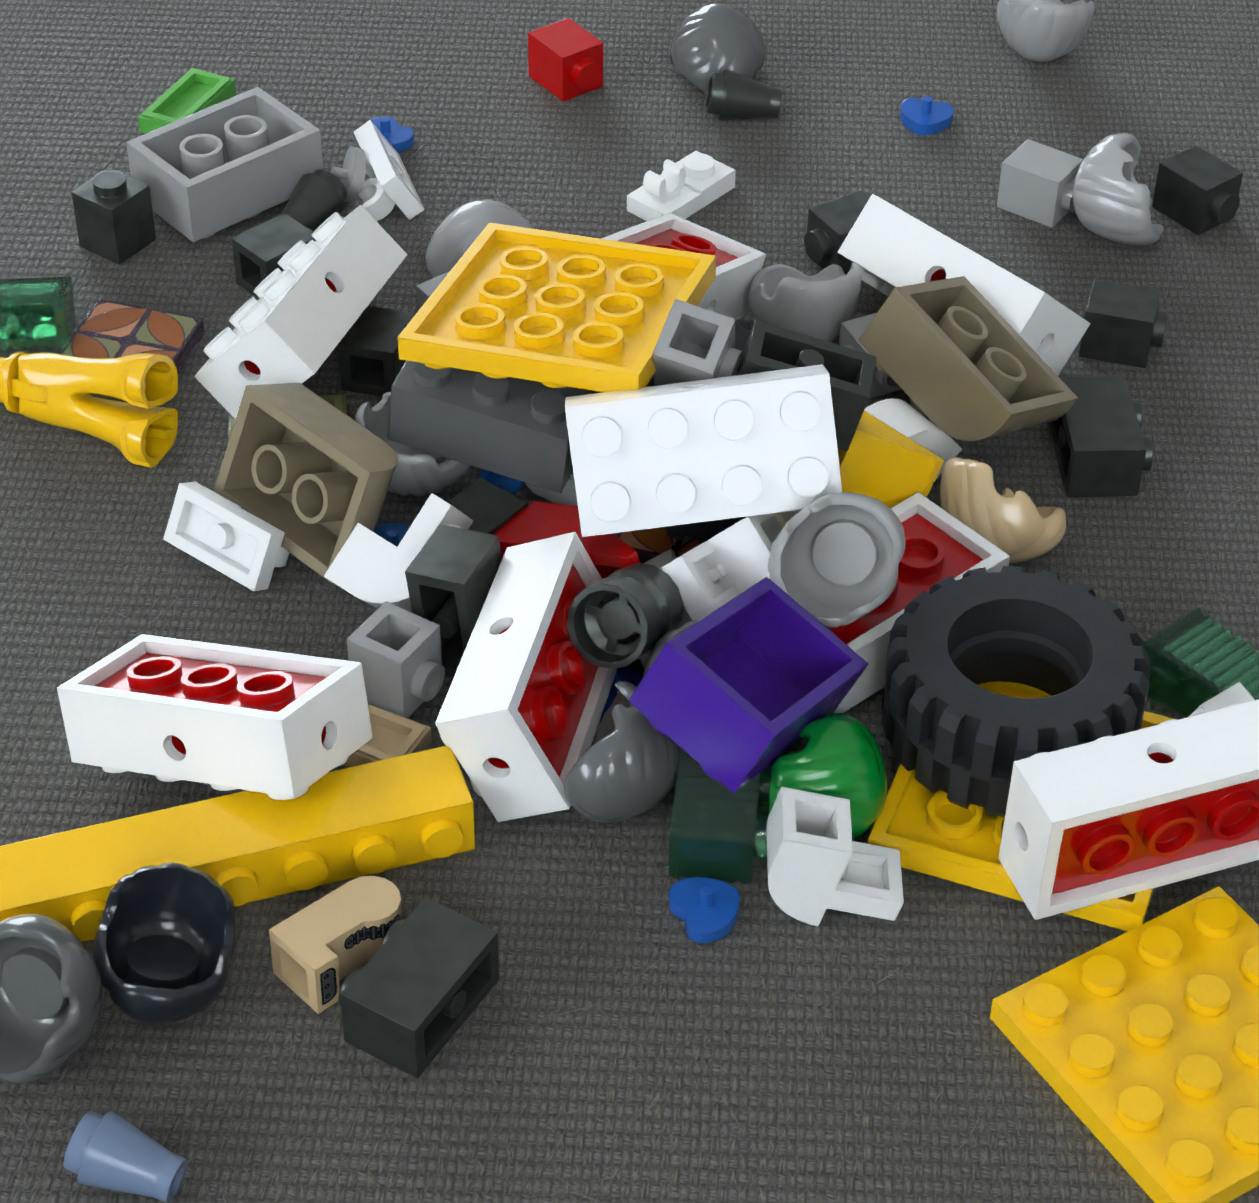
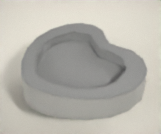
[330,146,366,203]

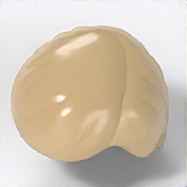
[940,457,1066,564]

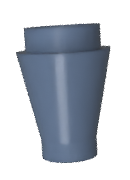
[63,1111,188,1203]

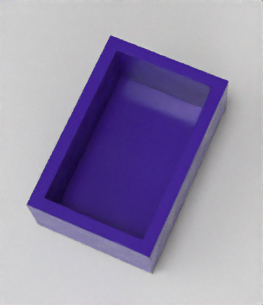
[628,577,869,794]

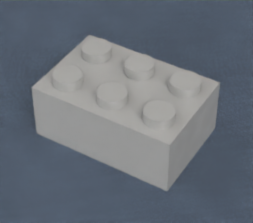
[126,87,323,242]

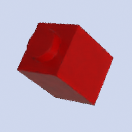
[528,18,604,102]

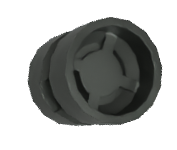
[567,563,683,669]

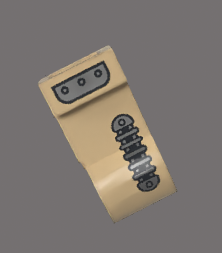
[269,875,402,1014]

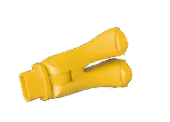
[0,352,178,468]

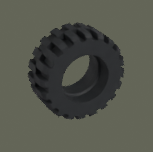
[881,566,1151,817]

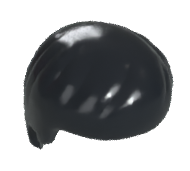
[93,862,235,1024]

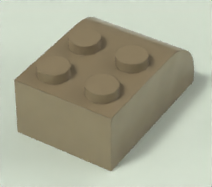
[858,276,1078,441]
[213,383,398,584]

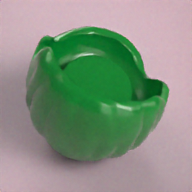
[769,713,887,839]

